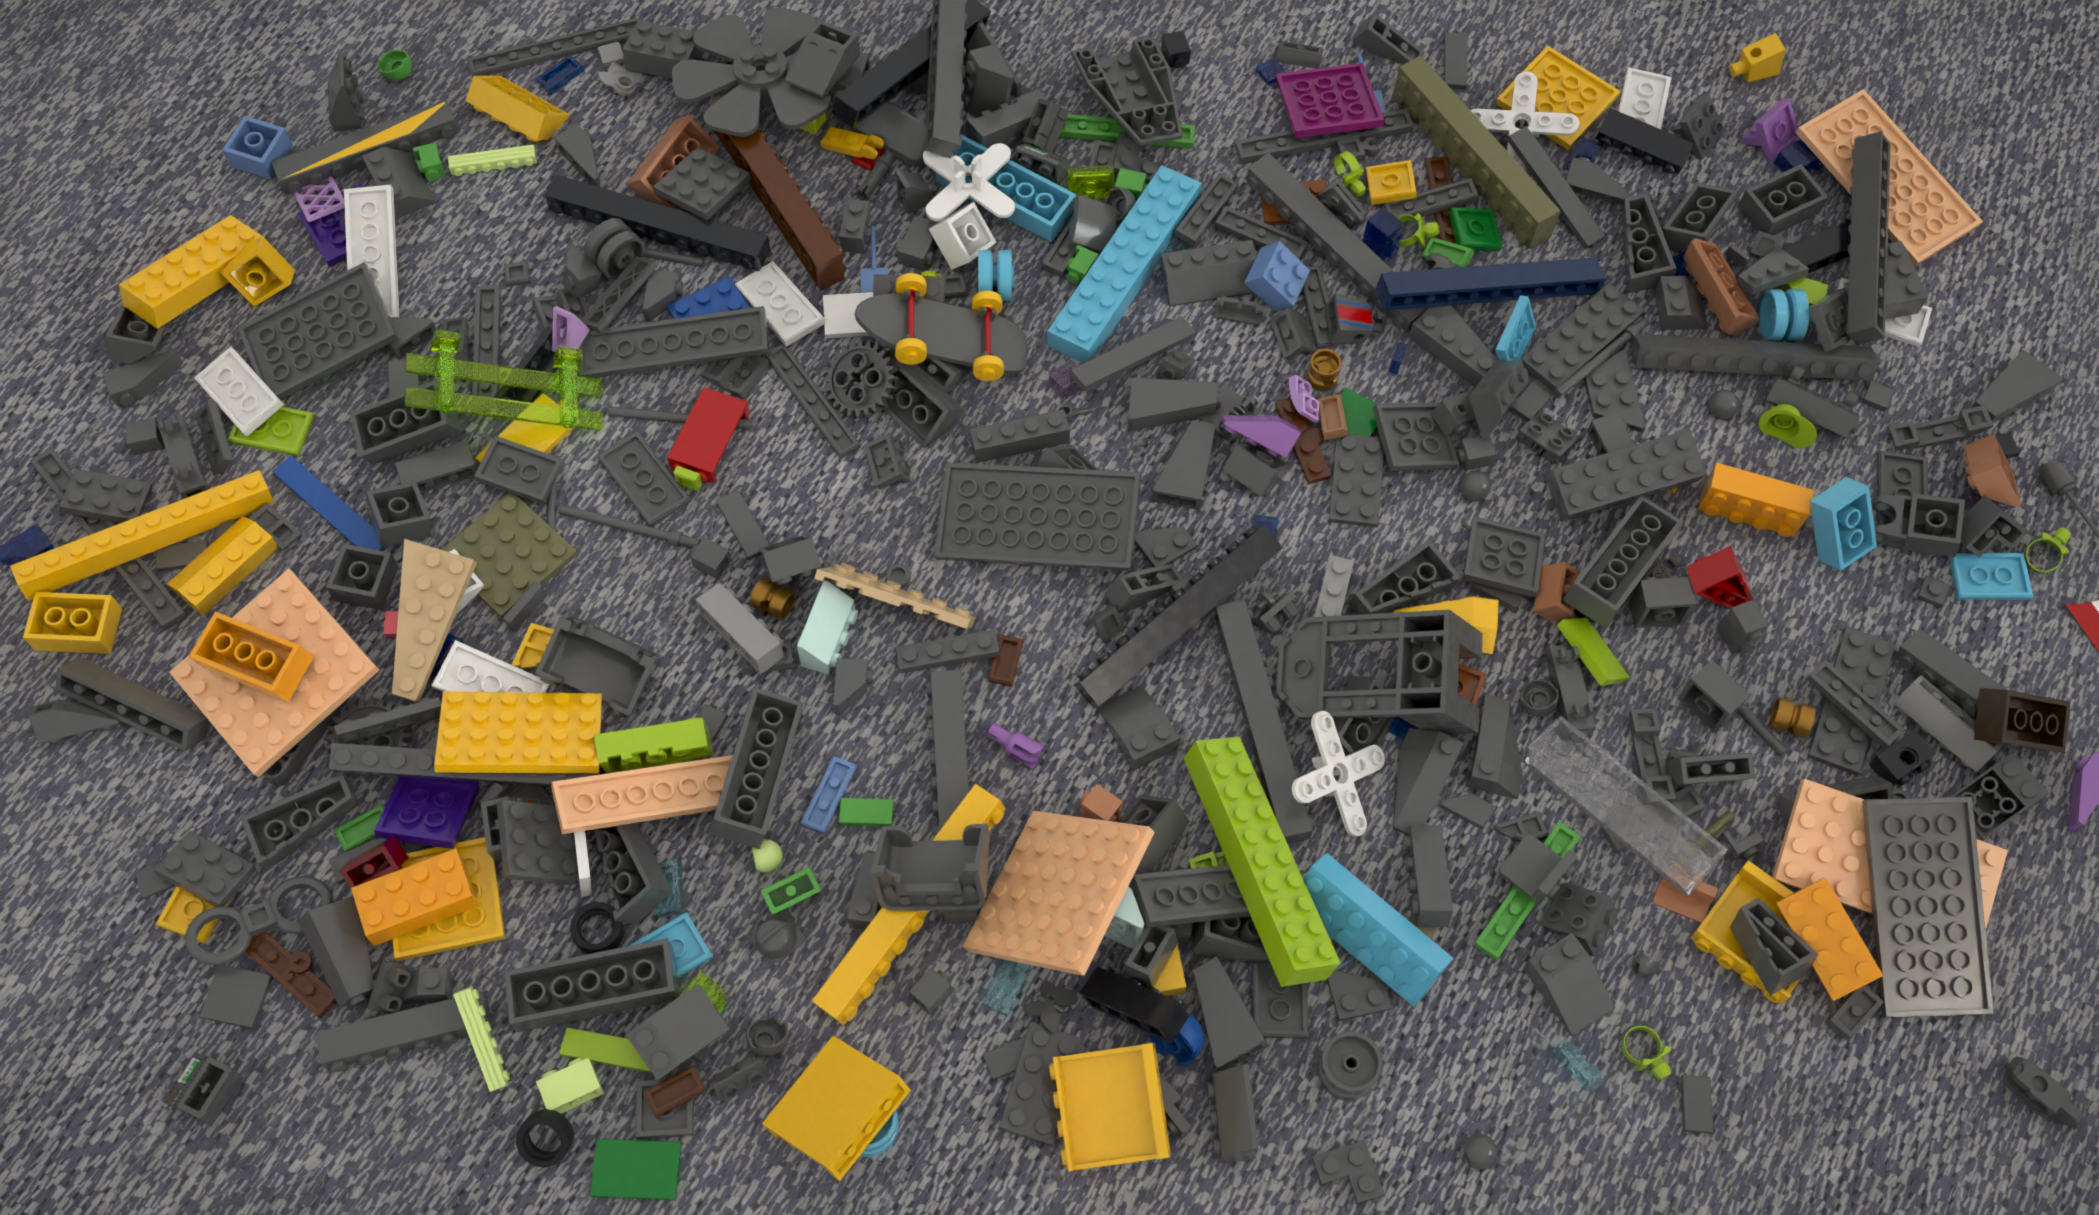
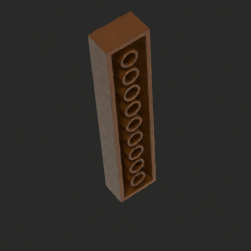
[708,94,846,291]

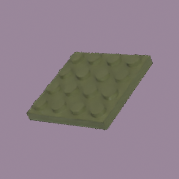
[441,493,578,619]

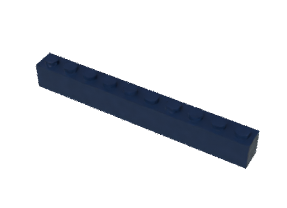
[1375,257,1606,310]

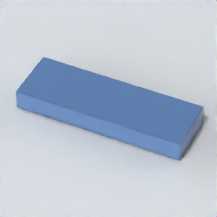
[800,756,857,835]

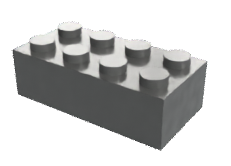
[350,379,461,464]

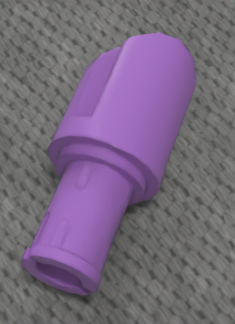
[986,723,1044,769]

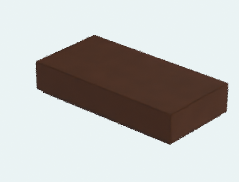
[988,634,1024,687]
[643,1065,707,1119]

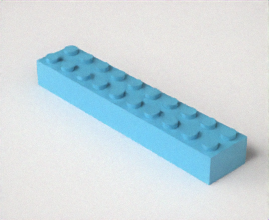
[1047,165,1202,364]

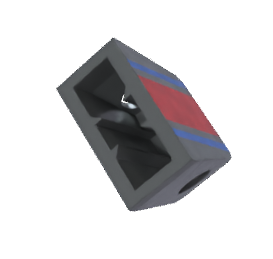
[1325,293,1383,344]

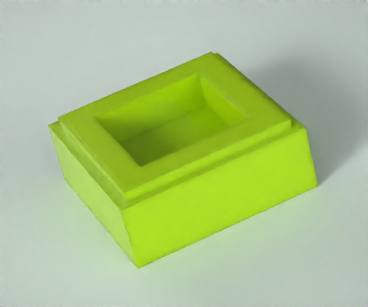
[673,466,702,491]

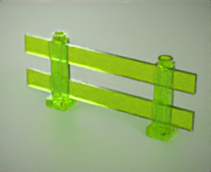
[405,329,603,430]

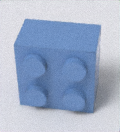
[222,116,293,180]
[1244,241,1310,312]

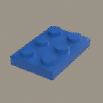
[667,276,750,319]

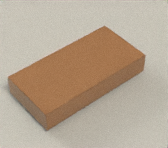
[1317,394,1348,440]

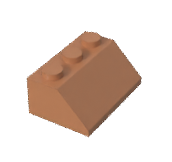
[1963,434,2021,507]

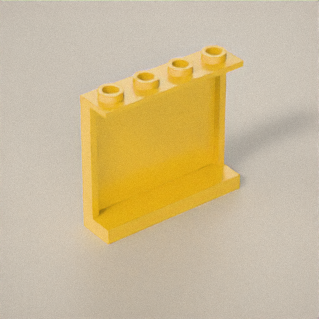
[1691,860,1801,1005]
[762,1036,911,1181]
[1049,1043,1171,1172]

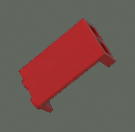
[667,387,750,483]

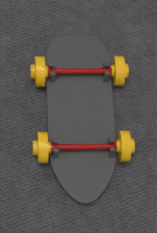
[854,273,1027,381]

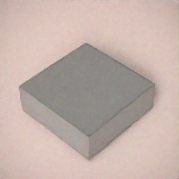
[598,42,625,68]

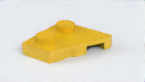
[511,623,554,669]

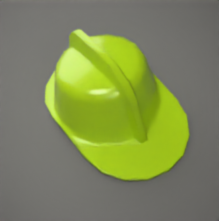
[1758,404,1817,448]

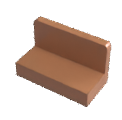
[1653,868,1718,923]

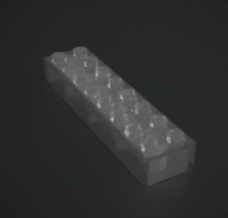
[1523,716,1728,897]

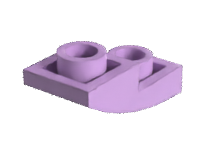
[1289,374,1319,423]

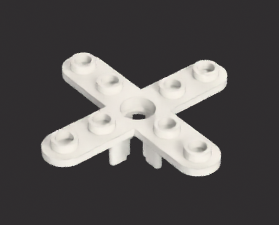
[1471,72,1580,171]
[923,143,1015,221]
[1292,711,1385,837]

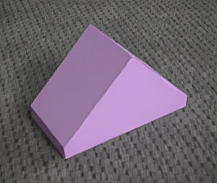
[552,306,590,359]

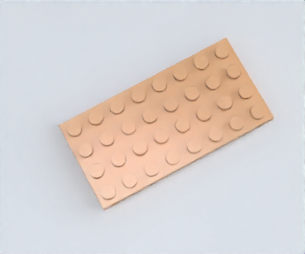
[1795,89,1983,267]
[1772,779,2008,929]

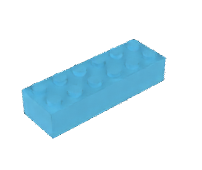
[936,134,1076,243]
[1303,853,1454,1007]

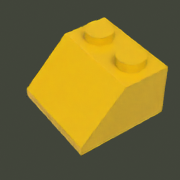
[221,236,295,307]

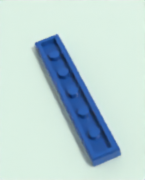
[272,456,389,551]

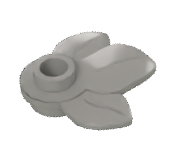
[598,61,642,96]

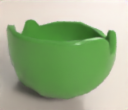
[377,50,412,82]

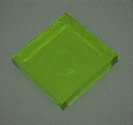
[1067,165,1114,200]

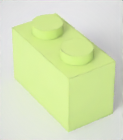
[536,1058,604,1113]

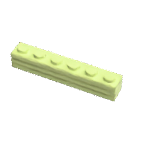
[448,145,537,176]
[453,986,510,1092]

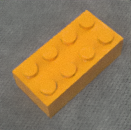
[1698,462,1814,537]
[189,611,314,702]
[351,848,479,946]
[1774,878,1883,1001]

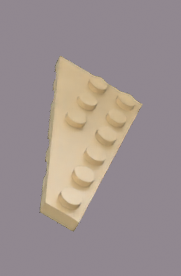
[392,539,477,703]
[814,563,976,629]

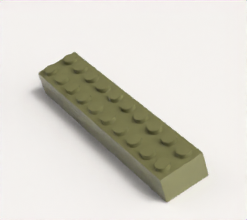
[1393,55,1560,249]

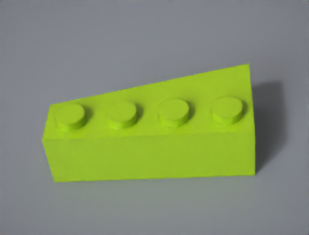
[594,717,714,774]

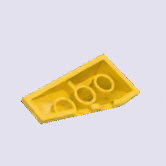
[1393,596,1499,654]

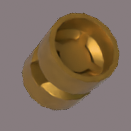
[1307,349,1341,392]
[749,577,796,621]
[1768,696,1816,738]

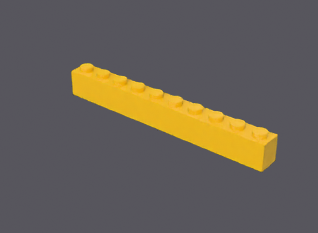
[10,470,274,601]
[812,784,1005,1026]

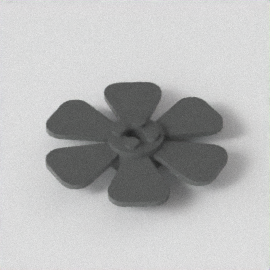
[672,8,850,137]

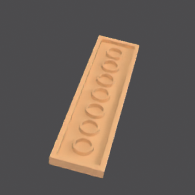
[551,755,732,834]

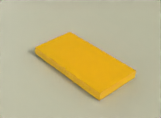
[475,393,579,464]

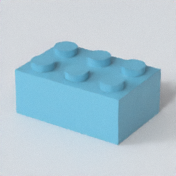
[1810,477,1877,571]

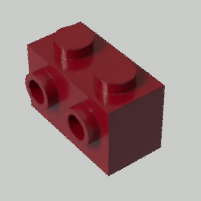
[339,835,409,888]

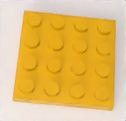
[1495,46,1621,151]
[393,837,506,961]

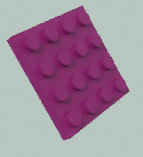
[1276,63,1384,138]

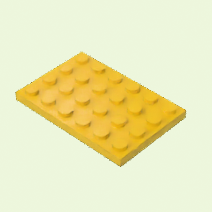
[434,691,602,773]

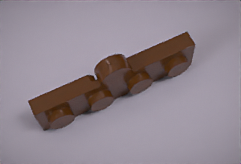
[1275,397,1331,485]
[245,932,337,1019]

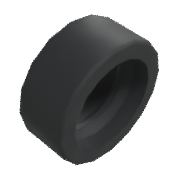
[570,902,624,954]
[516,1109,574,1168]

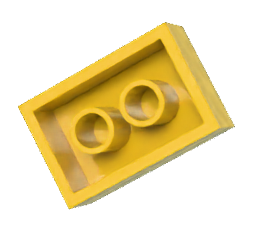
[23,592,122,654]

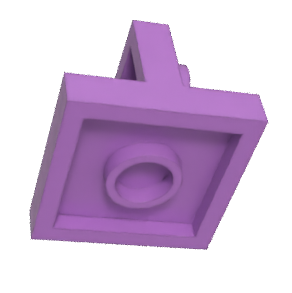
[1742,98,1800,162]

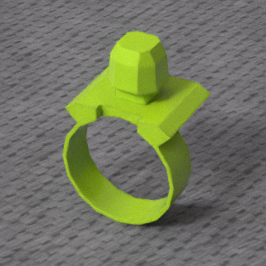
[1334,151,1366,197]
[1388,213,1440,249]
[2025,527,2071,573]
[1621,1026,1672,1081]

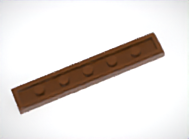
[1424,157,1469,267]

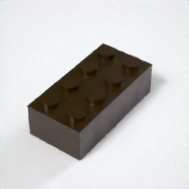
[1974,688,2071,753]

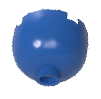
[1149,1013,1205,1066]

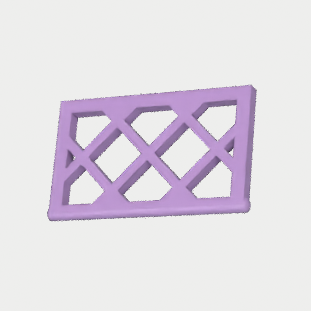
[294,176,345,222]

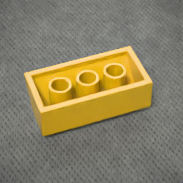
[466,76,570,143]
[167,516,278,616]

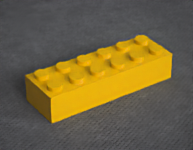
[119,215,265,329]

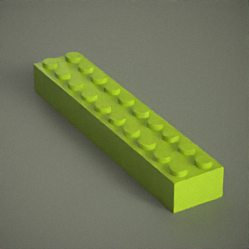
[1183,737,1341,987]

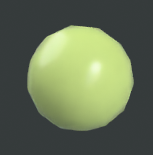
[752,840,783,873]

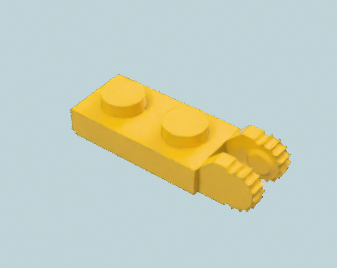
[820,126,884,159]

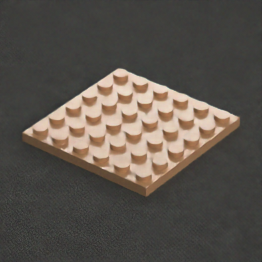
[169,569,379,777]
[962,811,1155,976]

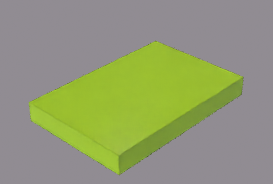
[227,407,315,457]
[1557,618,1630,686]

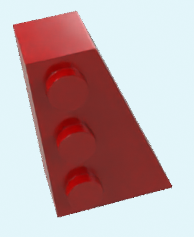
[1686,546,1754,609]

